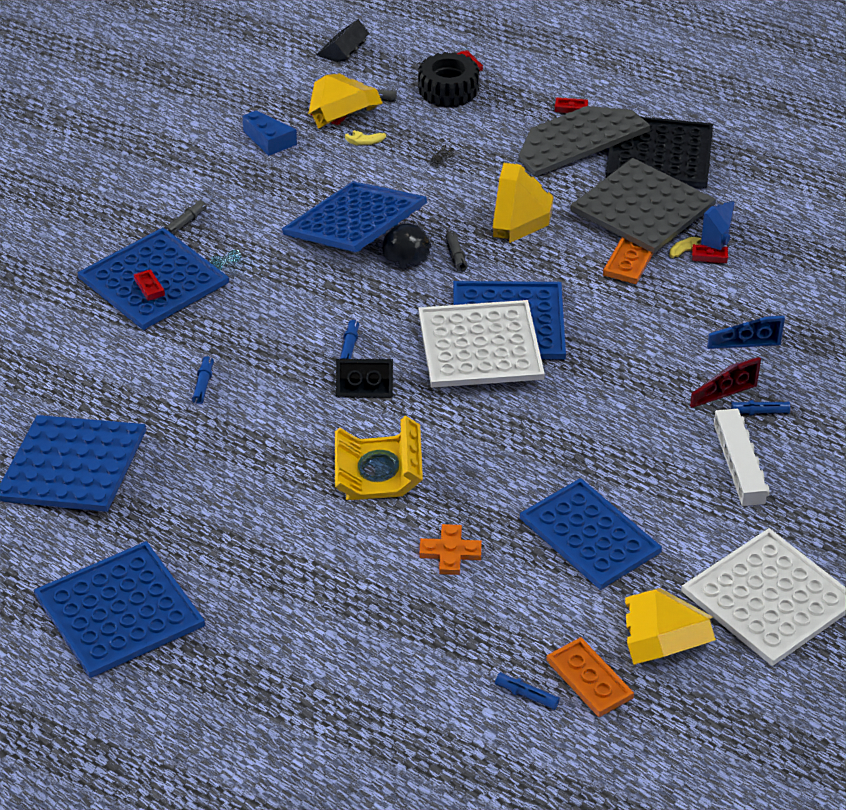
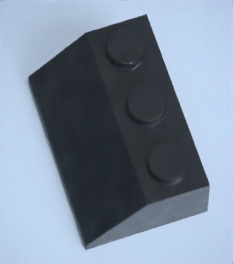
[316,19,370,62]
[336,359,393,397]

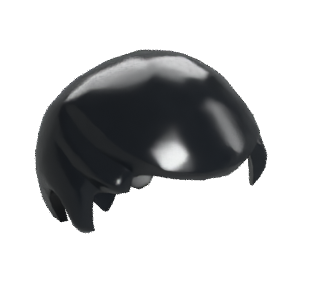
[382,223,432,270]

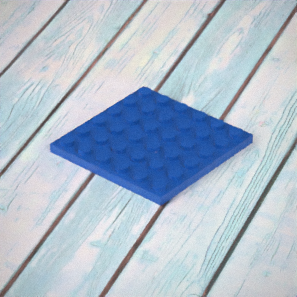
[282,181,428,252]
[77,227,229,330]
[453,281,566,359]
[0,415,147,512]
[34,541,205,678]

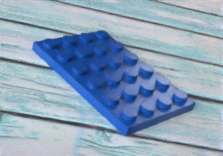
[520,478,662,590]

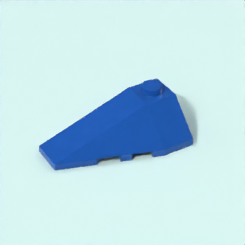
[701,201,735,250]
[707,316,785,349]

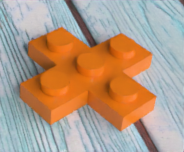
[419,524,482,575]

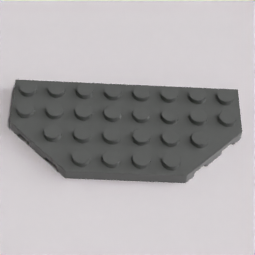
[518,106,650,177]

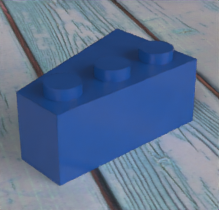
[242,110,297,156]

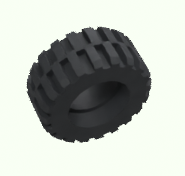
[418,52,479,107]

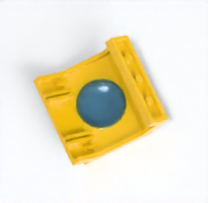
[335,415,423,500]

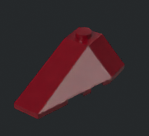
[690,357,761,408]

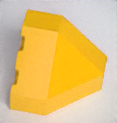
[308,73,383,129]
[492,163,554,243]
[625,588,716,665]

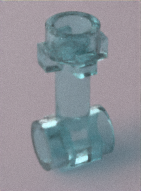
[210,249,242,271]

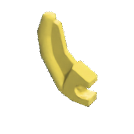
[345,130,386,146]
[669,237,701,258]

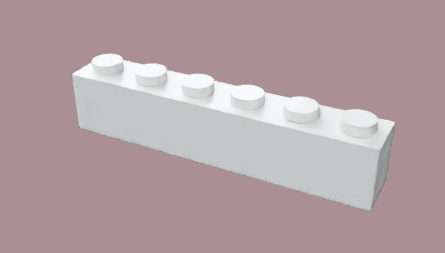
[714,409,769,506]

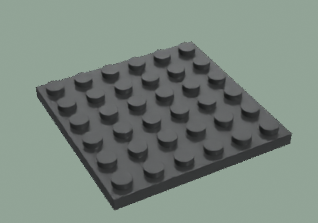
[570,158,716,253]

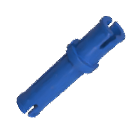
[340,320,360,359]
[192,356,214,404]
[731,400,790,415]
[495,672,560,710]

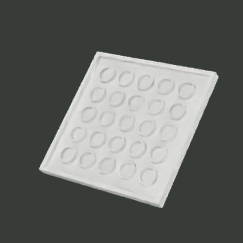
[419,300,545,388]
[681,528,846,666]

